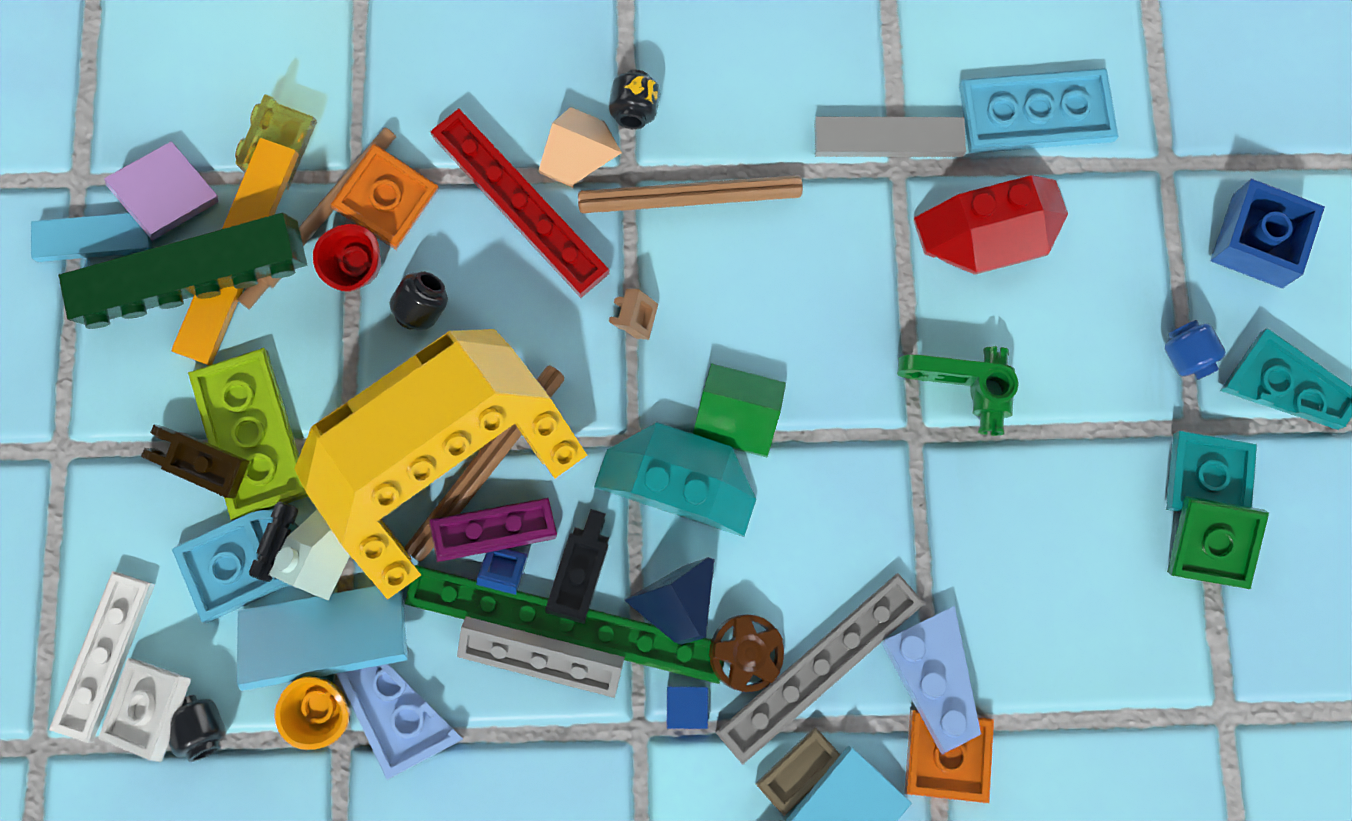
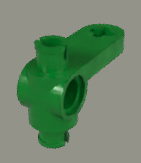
[897,346,1019,436]

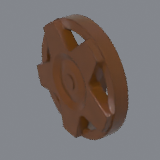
[709,614,784,692]

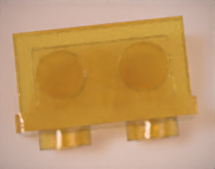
[235,94,317,190]

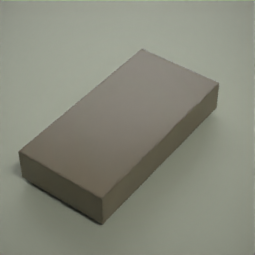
[755,727,841,816]

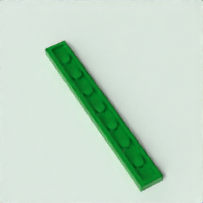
[404,565,724,684]

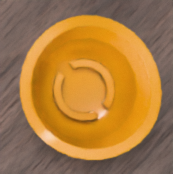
[274,677,350,750]

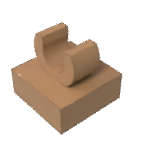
[609,289,658,340]

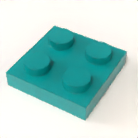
[1166,431,1257,512]

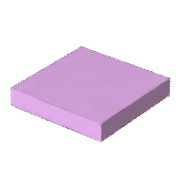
[104,141,218,241]

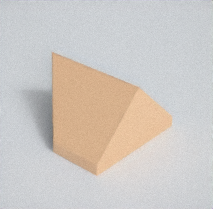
[539,107,622,188]

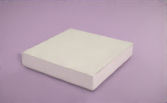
[98,658,191,762]

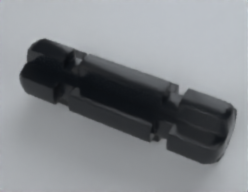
[249,502,298,582]

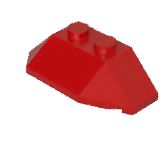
[913,175,1068,275]

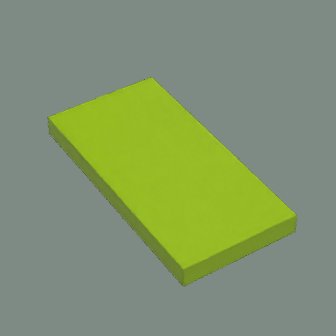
[188,348,308,521]

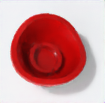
[313,224,381,292]

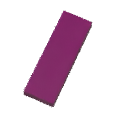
[429,497,557,562]

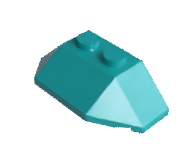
[594,422,756,537]

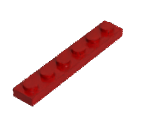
[430,108,610,298]

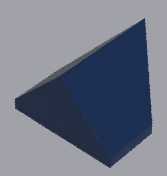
[624,557,715,645]

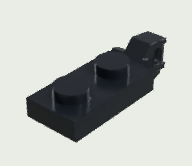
[545,509,609,624]

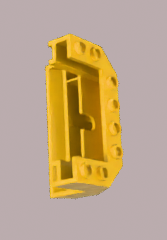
[294,329,587,600]

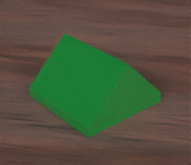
[693,363,786,458]

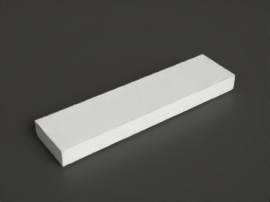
[49,571,155,743]

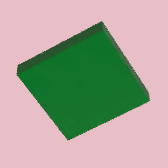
[1167,496,1269,589]

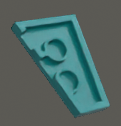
[1220,328,1352,430]

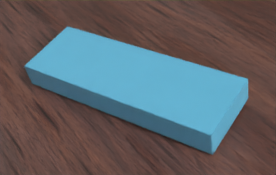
[31,213,153,262]

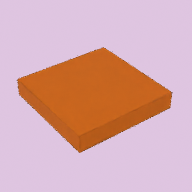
[331,144,439,250]
[904,710,994,803]

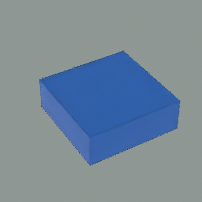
[477,549,528,595]
[666,687,708,729]

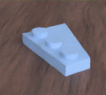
[882,606,981,754]
[336,664,463,780]

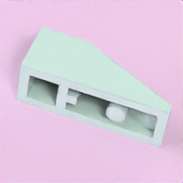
[269,509,350,601]

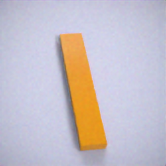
[171,138,299,365]

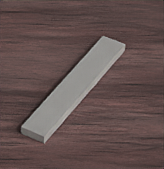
[715,573,925,765]

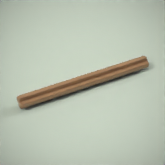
[578,175,803,213]
[405,365,564,562]

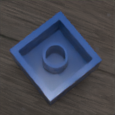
[1210,179,1325,289]

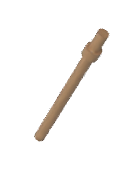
[237,127,396,310]

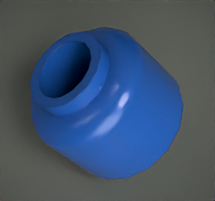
[1164,320,1226,380]

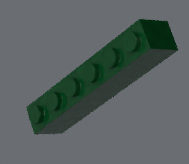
[58,212,308,329]

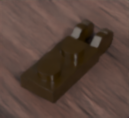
[141,424,250,499]

